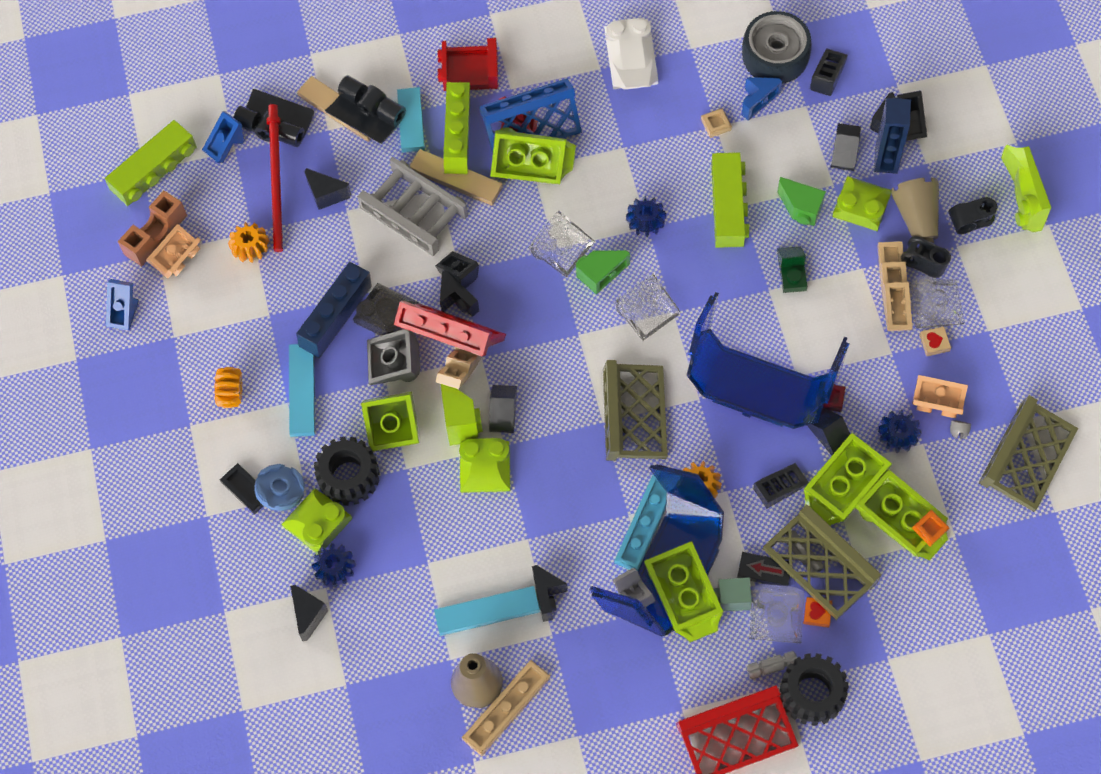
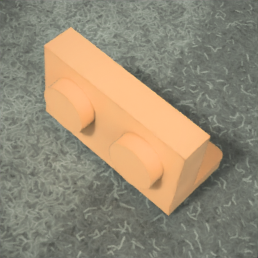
[146,224,201,279]
[912,375,968,418]

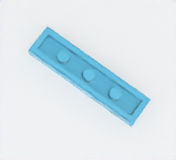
[289,344,315,437]
[614,473,676,572]
[434,586,540,636]

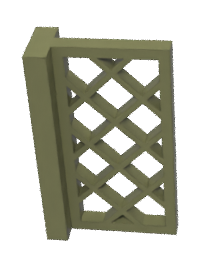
[603,360,668,461]
[979,395,1078,512]
[763,505,881,620]

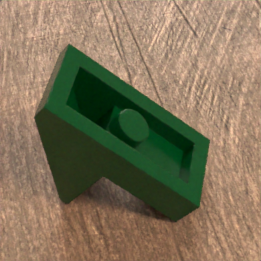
[777,246,808,293]

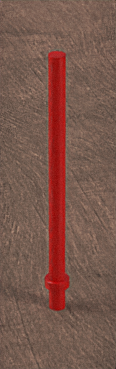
[267,104,283,252]

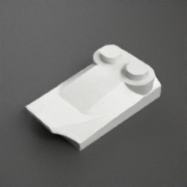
[605,18,658,89]

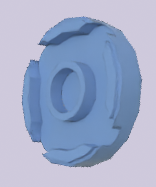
[254,464,305,511]

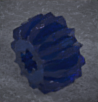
[626,196,666,237]
[878,410,921,453]
[312,543,356,587]

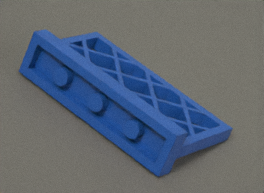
[479,78,582,155]

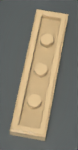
[297,76,371,142]
[410,149,503,206]
[462,660,551,756]

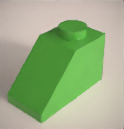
[777,177,826,226]
[576,250,630,295]

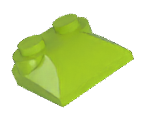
[832,176,891,231]
[459,438,510,493]
[281,488,352,556]

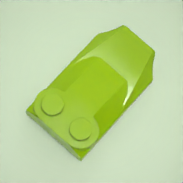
[490,127,576,184]
[1001,145,1051,233]
[804,433,892,526]
[855,469,948,561]
[644,541,723,642]

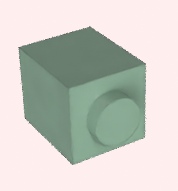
[713,578,752,611]

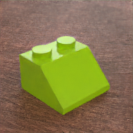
[441,384,483,446]
[361,392,419,451]

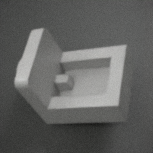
[613,568,655,614]

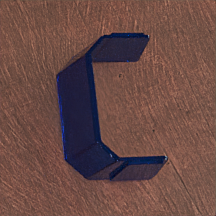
[687,292,850,429]
[589,464,724,637]

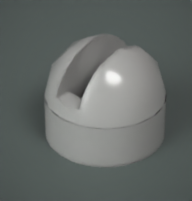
[950,420,971,439]

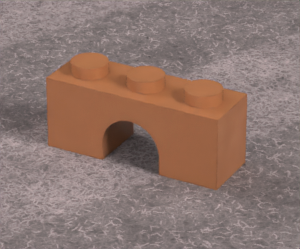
[118,190,187,267]

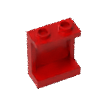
[438,38,498,91]

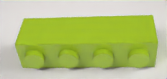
[443,82,470,174]
[104,120,197,206]
[711,152,749,248]

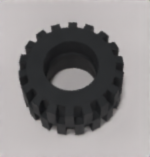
[314,437,380,506]
[780,653,849,726]

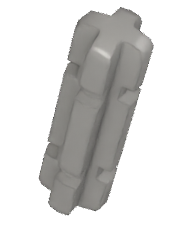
[784,530,824,573]
[747,651,797,679]

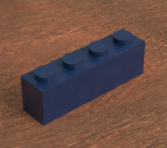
[874,97,911,174]
[296,261,372,358]

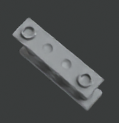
[357,157,468,257]

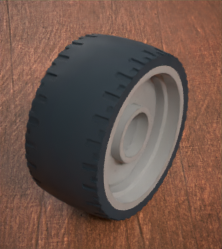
[742,11,811,84]

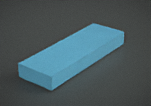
[397,87,425,153]

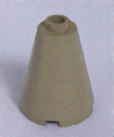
[891,177,939,244]
[451,653,503,708]

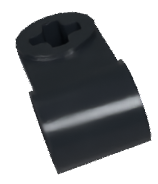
[948,197,997,235]
[901,236,951,278]

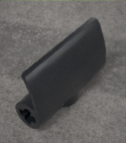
[325,75,406,144]
[233,89,314,147]

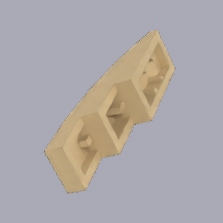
[877,241,913,331]
[436,347,482,389]

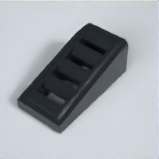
[810,49,848,96]
[753,463,809,509]

